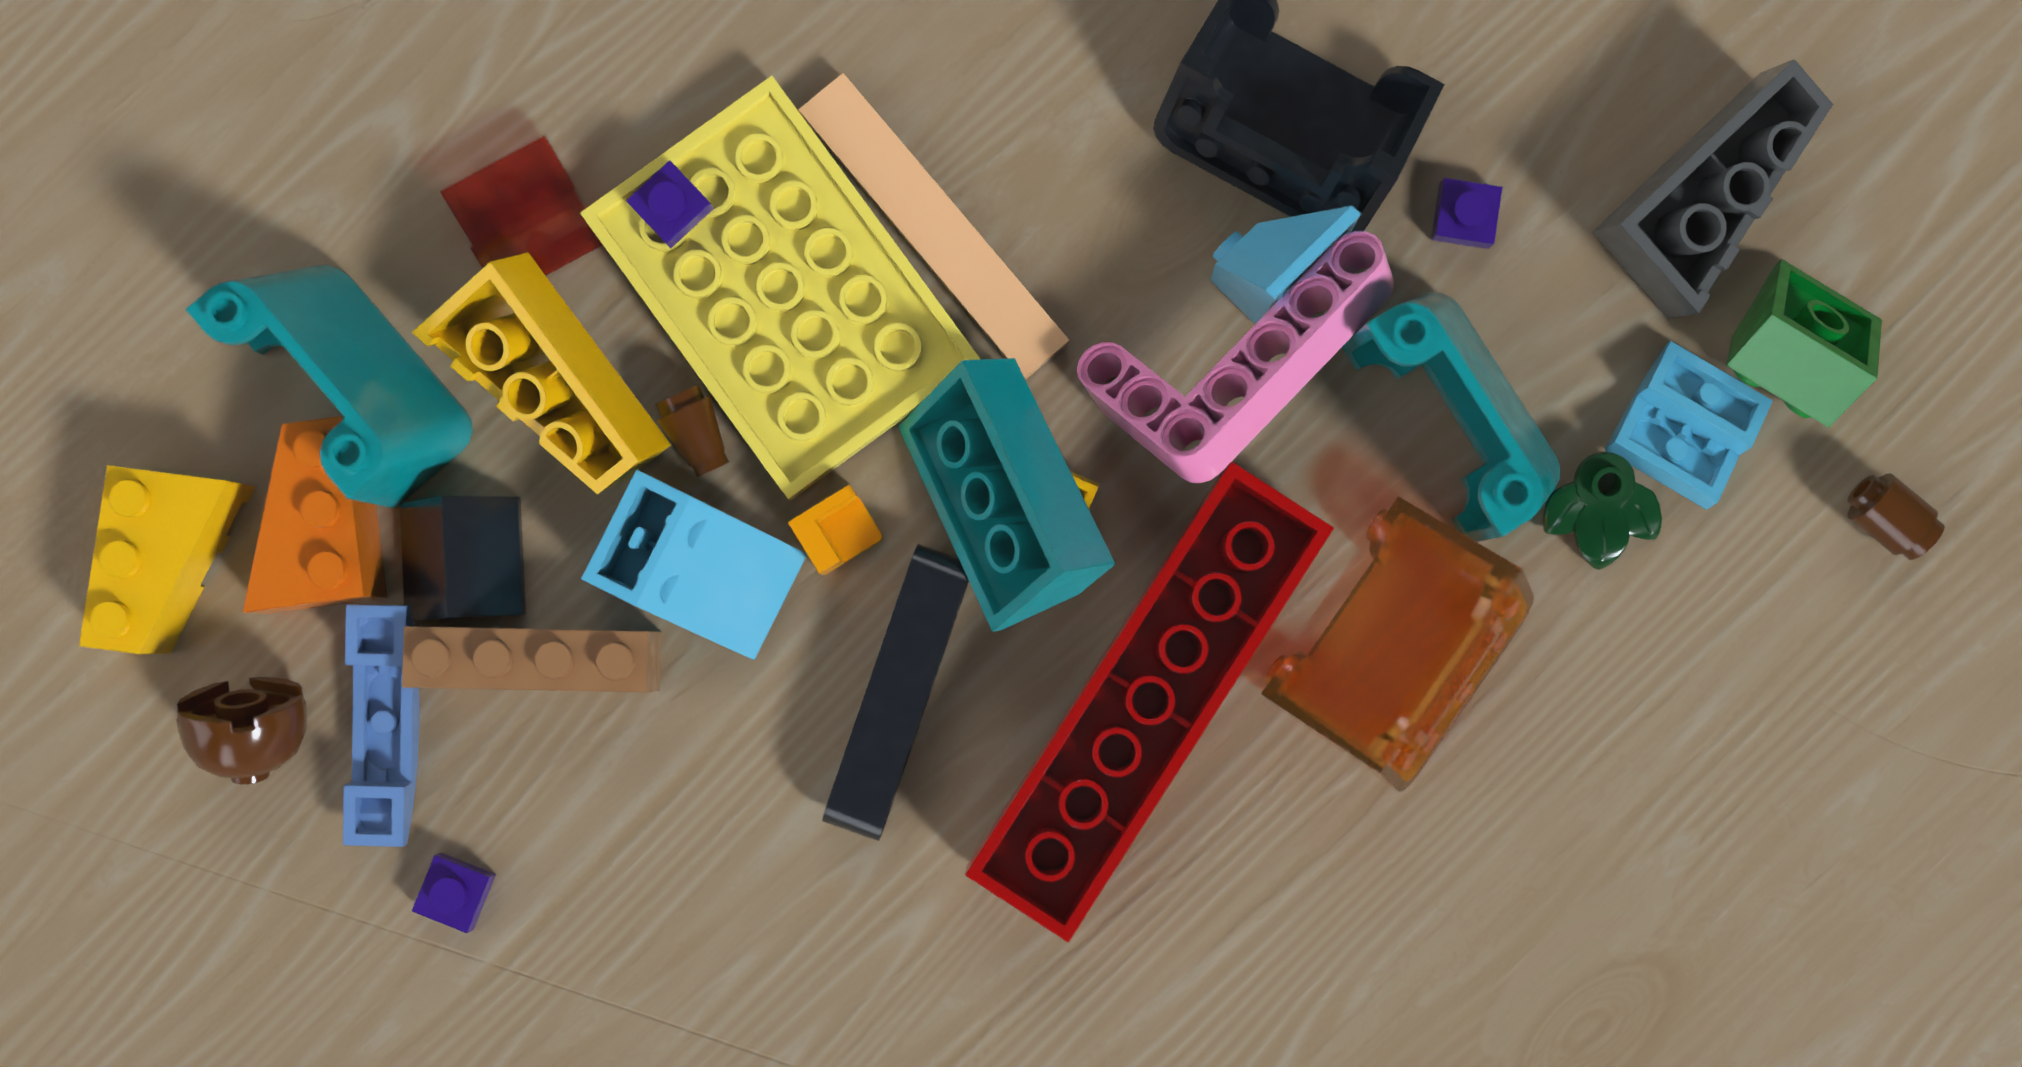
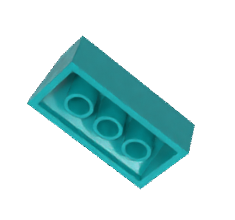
[898,358,1115,632]

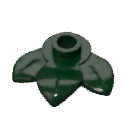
[1543,451,1662,570]

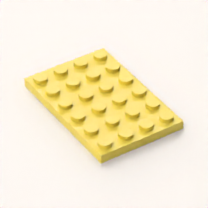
[580,75,980,501]

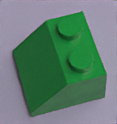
[1726,259,1882,428]

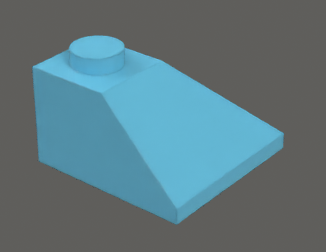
[1210,206,1361,324]

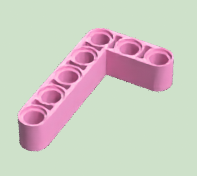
[1077,231,1394,483]

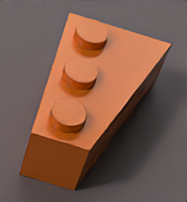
[242,416,387,614]

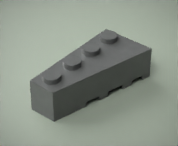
[1592,59,1833,318]

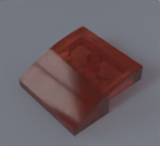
[440,133,603,276]

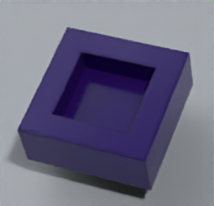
[626,160,714,248]
[1431,178,1503,249]
[412,852,496,933]

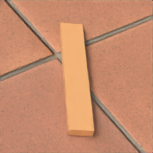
[798,73,1070,380]

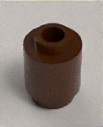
[1848,473,1945,560]

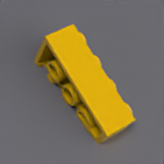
[411,252,671,494]

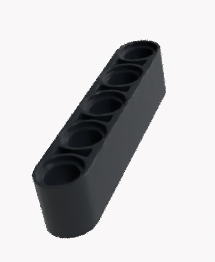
[822,544,969,841]

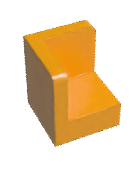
[788,485,883,576]

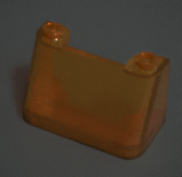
[1261,497,1534,792]

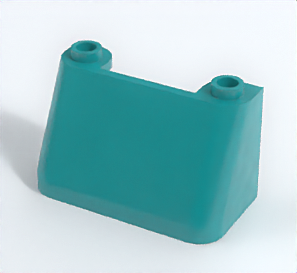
[185,265,473,509]
[1341,292,1560,544]

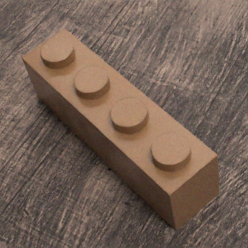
[402,626,661,693]

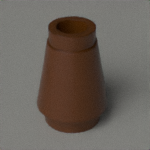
[655,385,729,477]

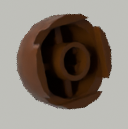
[176,677,307,785]

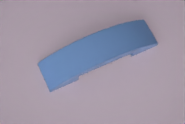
[343,604,420,847]

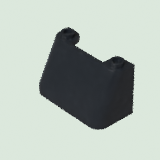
[1153,0,1445,232]

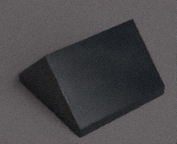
[400,496,526,621]

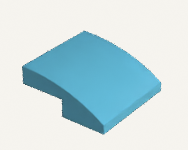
[1605,341,1773,510]

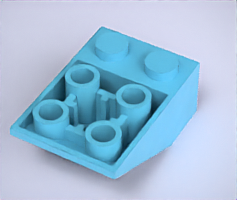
[581,470,807,660]

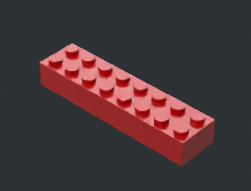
[965,461,1334,943]

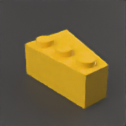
[79,465,256,654]

